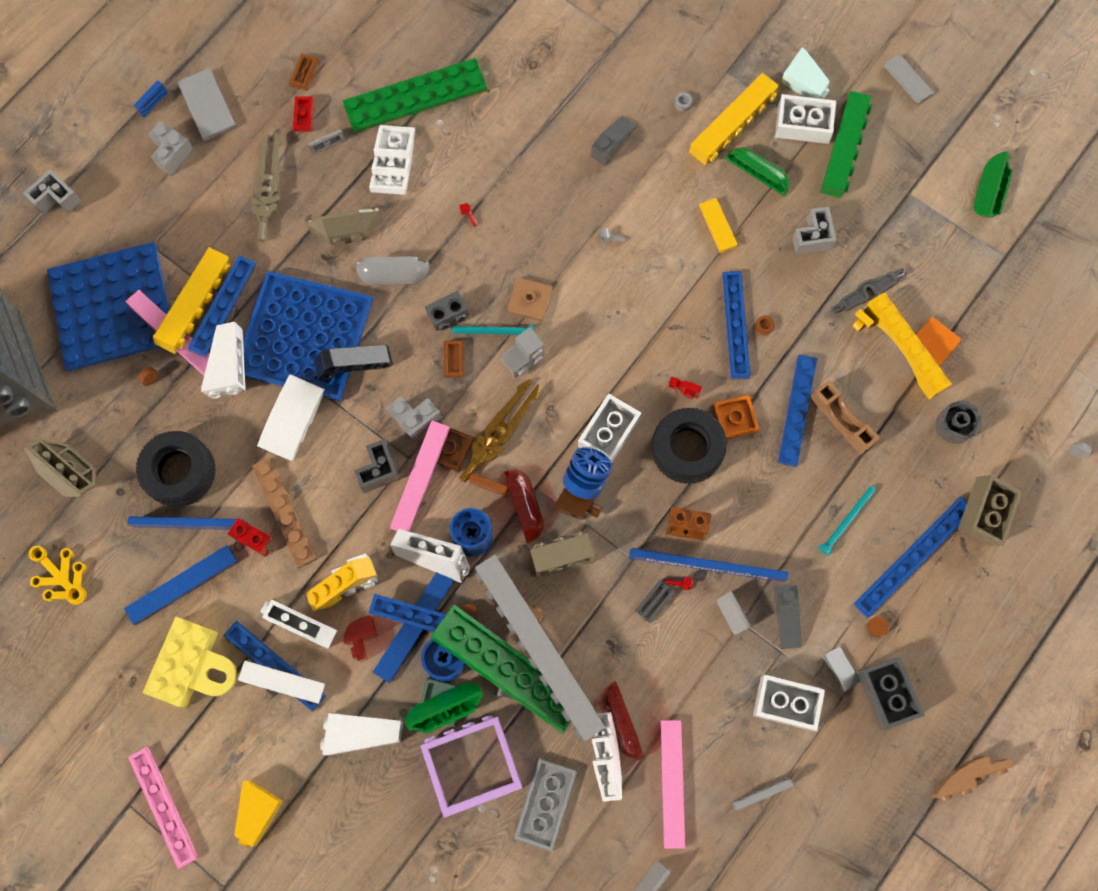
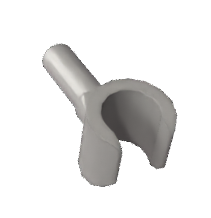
[600,228,625,242]

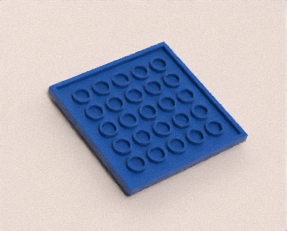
[47,242,170,372]
[243,271,374,402]

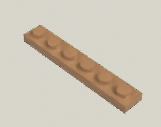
[252,457,317,568]

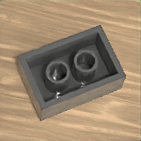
[857,657,925,730]

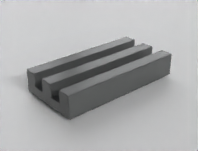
[635,580,675,623]

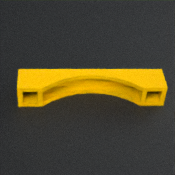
[864,292,952,400]

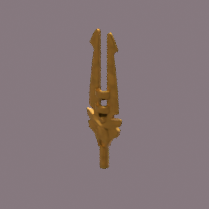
[459,379,540,483]

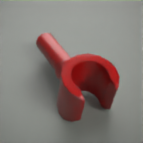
[459,203,478,227]
[665,576,694,590]

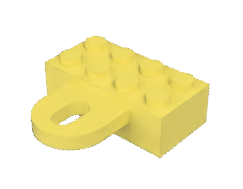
[142,617,237,708]

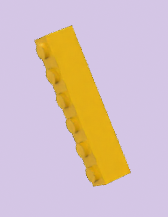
[689,73,779,166]
[153,247,231,354]

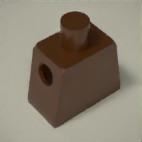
[554,488,603,520]

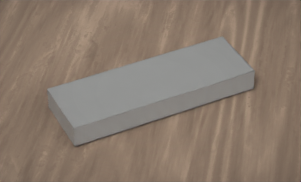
[884,54,933,104]
[731,778,793,811]

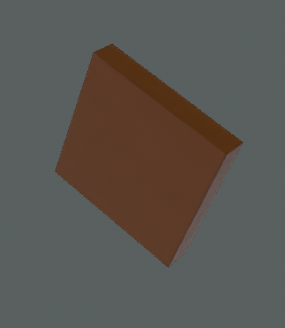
[436,423,474,473]

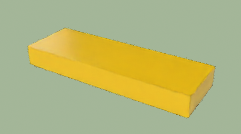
[699,198,738,253]

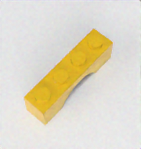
[306,557,376,611]

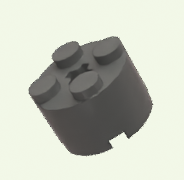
[936,400,982,444]

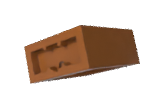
[665,506,712,541]

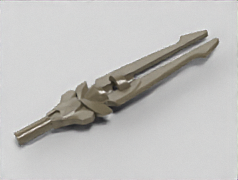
[251,132,282,242]

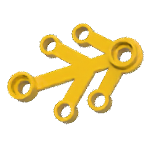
[29,546,86,605]

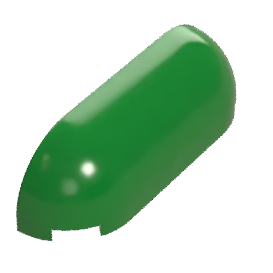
[724,147,790,197]
[973,151,1013,218]
[405,683,482,734]

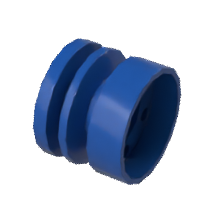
[563,447,612,499]
[450,508,493,557]

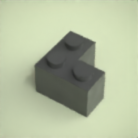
[354,439,400,493]

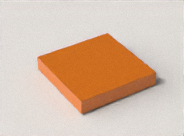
[916,317,962,366]
[712,395,760,439]

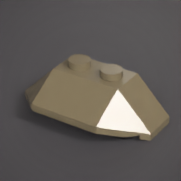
[306,208,382,246]
[25,438,96,497]

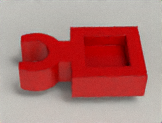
[668,376,702,399]

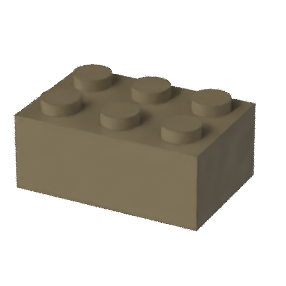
[958,475,1023,546]
[530,532,595,578]

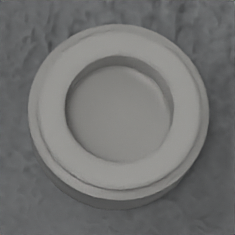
[674,92,692,111]
[1070,443,1091,458]

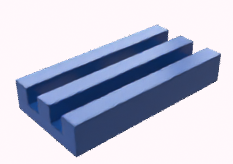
[134,80,168,118]

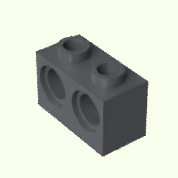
[425,291,469,332]

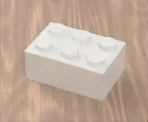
[775,94,836,144]
[578,393,641,463]
[753,675,825,731]

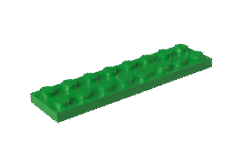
[342,58,488,133]
[430,605,571,733]

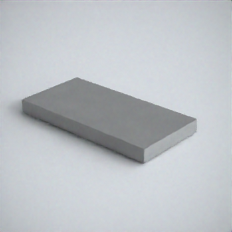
[177,68,237,141]
[513,758,577,852]

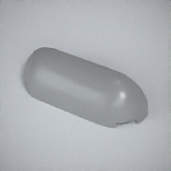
[356,256,429,285]

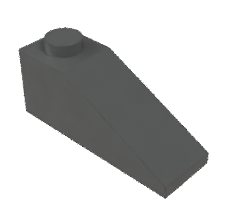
[591,116,637,166]
[773,585,801,649]

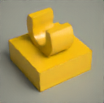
[852,309,874,331]

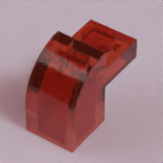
[344,615,378,662]

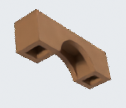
[810,380,880,456]

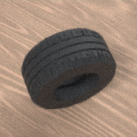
[652,407,727,484]
[136,431,216,507]

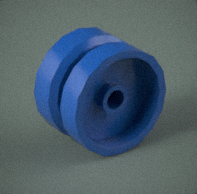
[421,639,467,682]

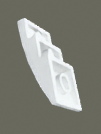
[369,125,415,195]
[257,374,325,461]

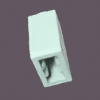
[781,48,830,99]

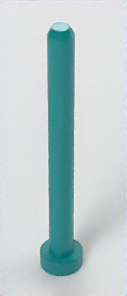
[452,325,534,335]
[818,486,876,556]

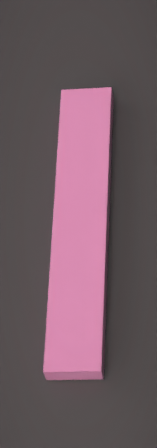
[125,290,210,376]
[390,420,450,532]
[660,720,685,848]
[128,747,199,869]

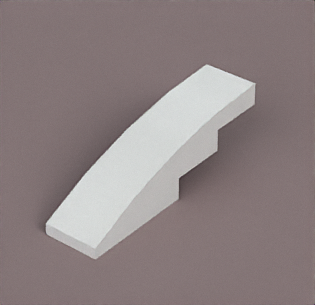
[238,661,325,704]
[591,712,622,801]

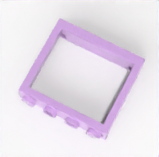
[420,715,523,818]

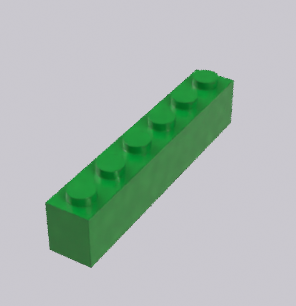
[820,90,872,198]

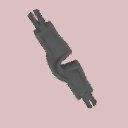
[831,268,906,314]

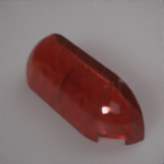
[504,469,544,543]
[602,681,644,760]

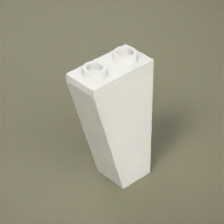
[201,322,245,399]
[390,529,470,583]
[260,600,337,649]
[320,713,404,755]

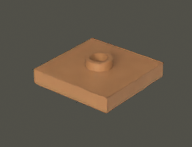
[507,277,553,322]

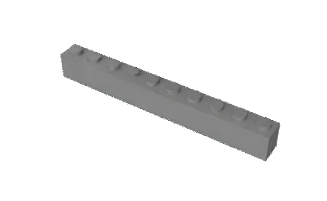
[474,555,606,741]

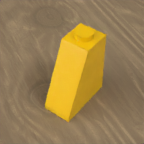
[234,780,283,848]

